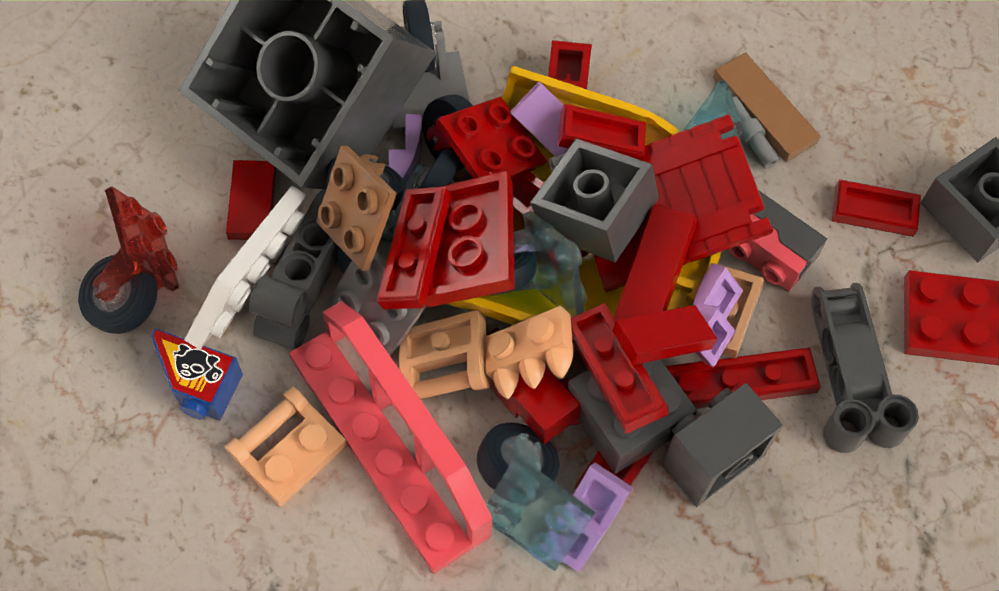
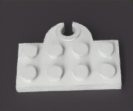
[185,186,306,350]

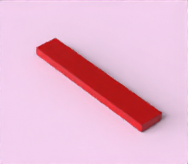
[559,347,821,426]

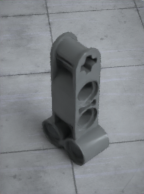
[249,189,337,350]
[811,283,919,453]

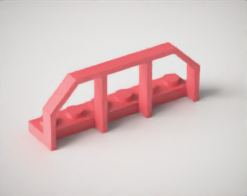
[289,301,493,575]

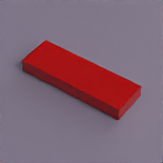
[376,187,451,309]
[614,205,698,320]
[571,303,669,434]

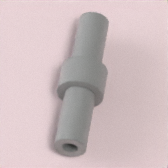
[724,96,779,168]

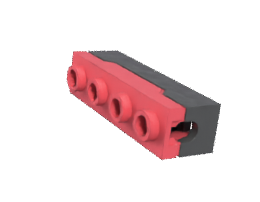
[728,191,828,292]

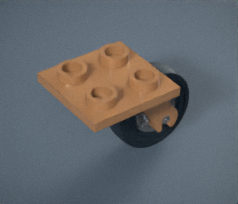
[316,146,405,271]

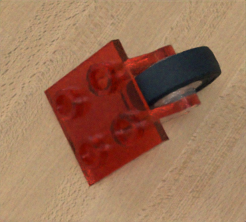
[78,186,180,334]

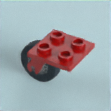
[422,94,548,179]

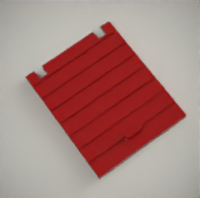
[593,114,773,293]

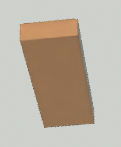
[713,52,821,162]

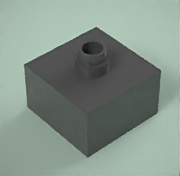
[178,0,436,190]

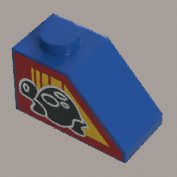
[151,328,243,421]

